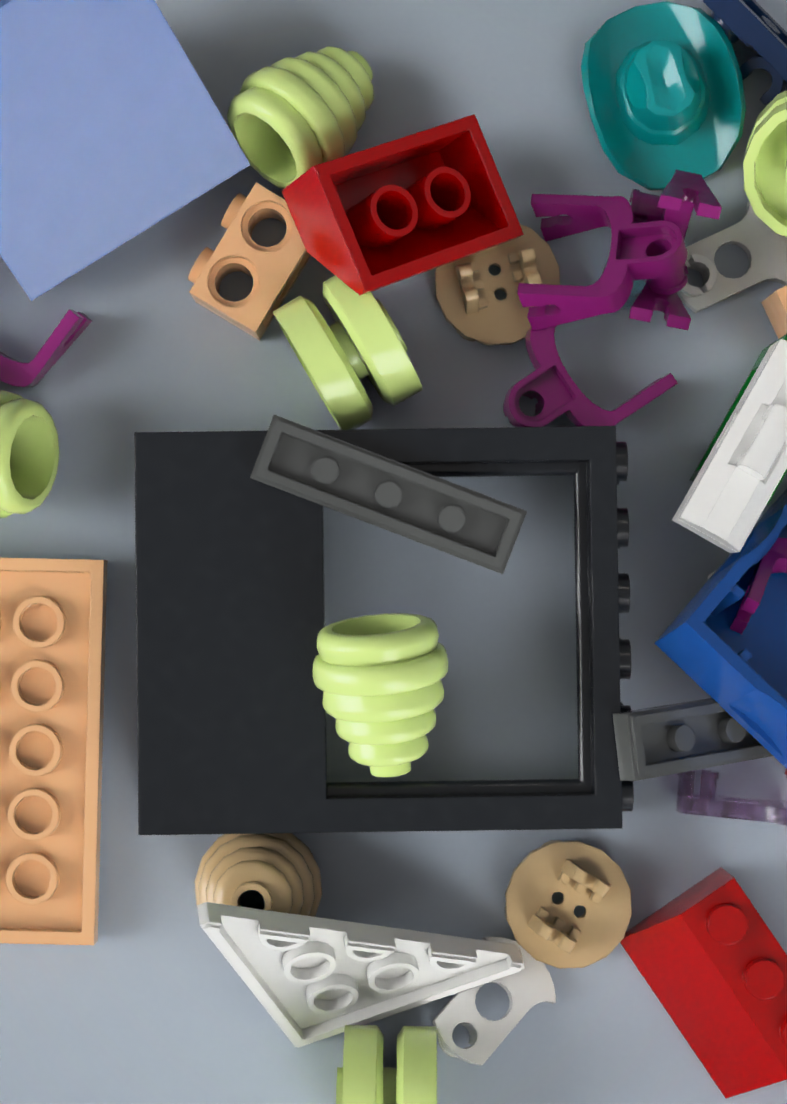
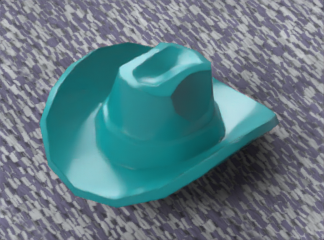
[581,1,746,190]

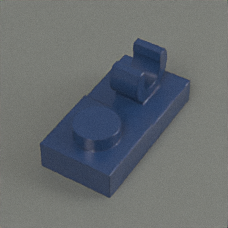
[703,0,787,105]

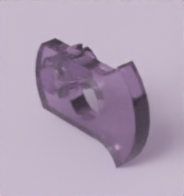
[676,769,787,825]

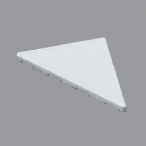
[197,902,525,1048]

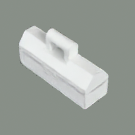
[672,339,787,553]

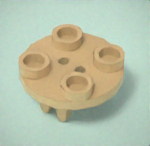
[435,224,560,346]
[505,840,632,969]

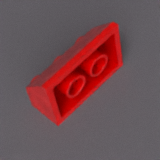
[282,114,524,295]
[620,867,787,1098]

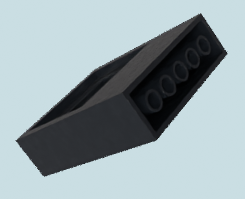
[134,426,634,835]

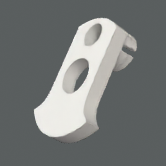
[677,201,787,313]
[432,937,556,1066]

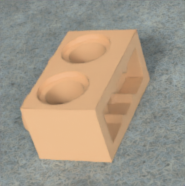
[188,182,311,341]

